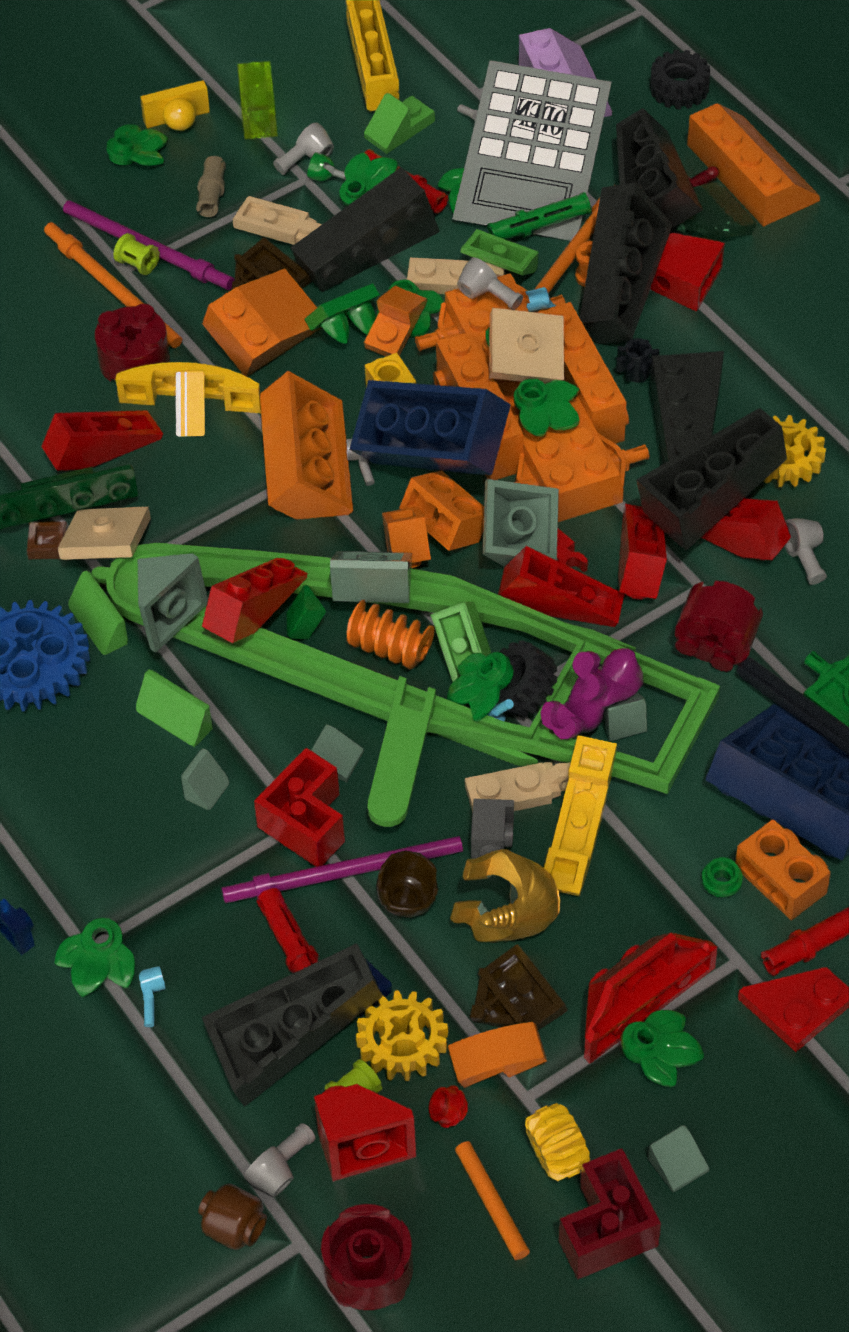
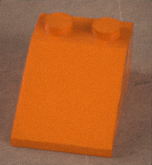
[202,268,322,377]

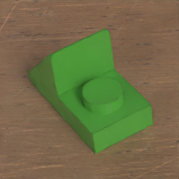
[364,93,435,154]

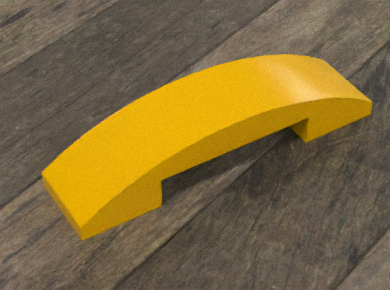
[115,362,261,413]
[544,735,617,897]

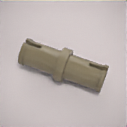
[196,156,226,217]

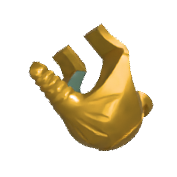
[450,849,560,942]

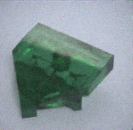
[676,182,757,241]

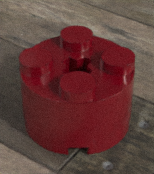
[95,304,170,382]
[675,580,763,672]
[321,1204,413,1310]

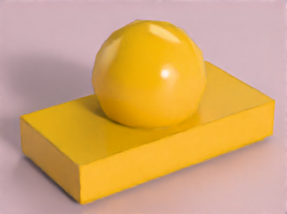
[140,80,210,131]

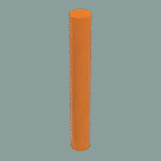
[455,1141,530,1260]

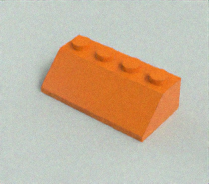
[687,103,820,227]
[260,371,353,520]

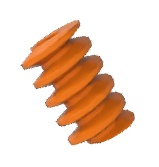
[347,599,435,669]

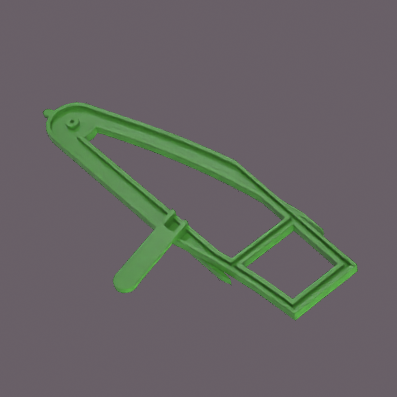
[92,543,720,827]

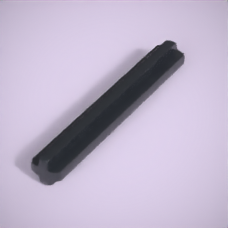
[736,657,849,755]

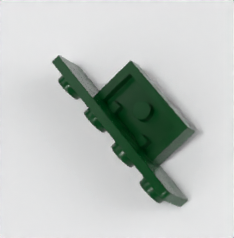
[0,464,138,529]

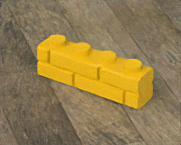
[346,0,399,111]

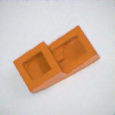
[448,1022,547,1088]

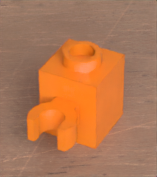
[382,506,431,568]

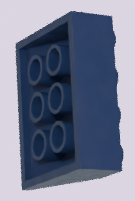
[705,704,849,860]

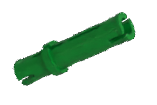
[487,192,591,240]

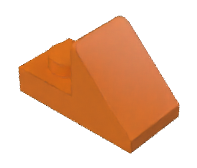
[364,286,427,357]

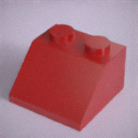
[314,1084,416,1181]

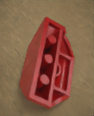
[584,932,718,1064]

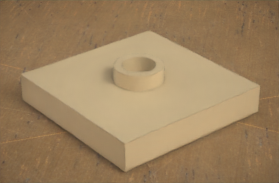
[489,308,564,384]
[58,507,151,560]

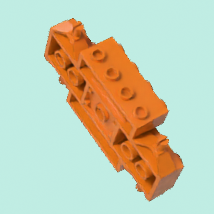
[415,273,650,522]

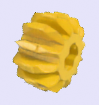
[525,1103,590,1181]

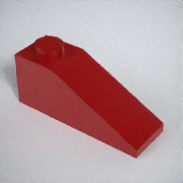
[41,410,163,471]
[701,498,791,560]
[618,504,667,599]
[498,546,624,627]

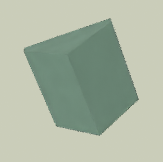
[483,479,559,567]
[330,551,412,603]
[137,553,208,652]

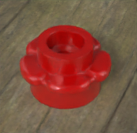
[429,1085,468,1128]

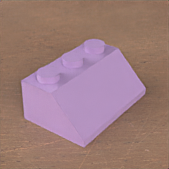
[519,28,612,117]

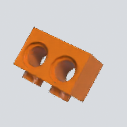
[399,470,484,551]
[735,819,831,921]

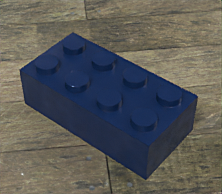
[349,380,511,475]

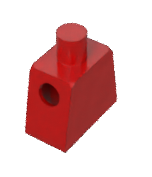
[650,233,725,311]

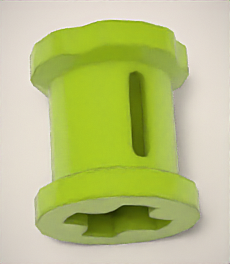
[113,233,160,275]
[325,1059,382,1093]

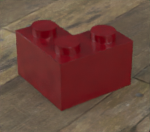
[559,1148,661,1279]

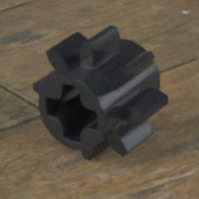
[616,338,660,383]

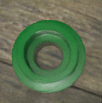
[701,857,743,897]

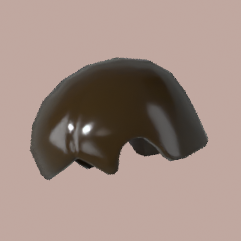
[376,850,439,918]

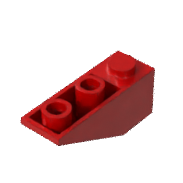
[202,557,308,643]

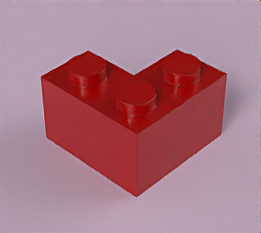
[254,748,345,867]

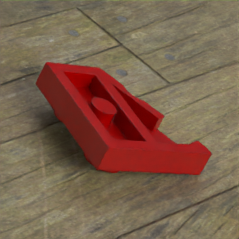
[738,967,849,1052]

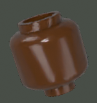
[198,1183,267,1250]

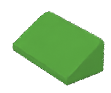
[460,229,539,276]
[68,570,128,655]
[430,601,491,682]
[136,669,213,747]

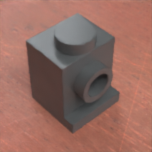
[471,798,514,859]

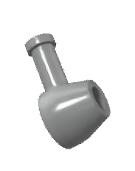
[273,122,334,175]
[457,257,523,310]
[784,518,827,585]
[243,1123,315,1197]

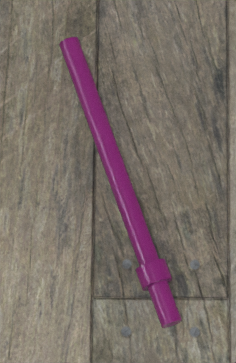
[63,200,235,290]
[221,836,463,903]

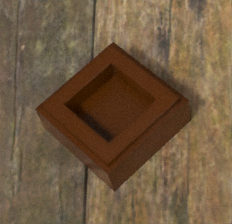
[27,522,68,560]

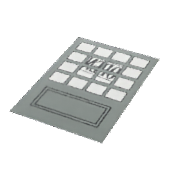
[452,60,611,241]

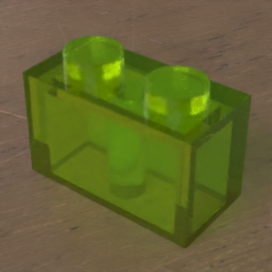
[237,61,278,139]

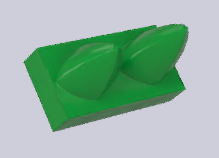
[304,283,380,344]

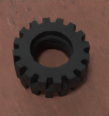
[650,49,710,110]
[496,641,558,717]

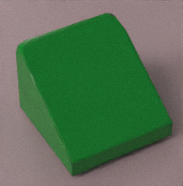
[286,585,326,639]

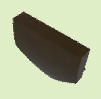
[232,237,311,290]
[470,944,568,1030]

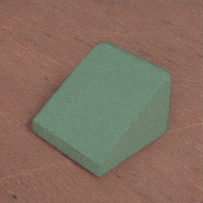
[603,693,647,741]
[311,724,364,782]
[181,748,229,810]
[648,1125,709,1193]

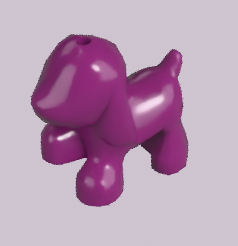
[541,648,644,740]

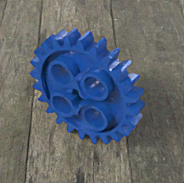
[0,600,90,711]

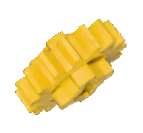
[764,415,826,487]
[356,990,448,1081]

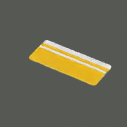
[176,371,205,437]

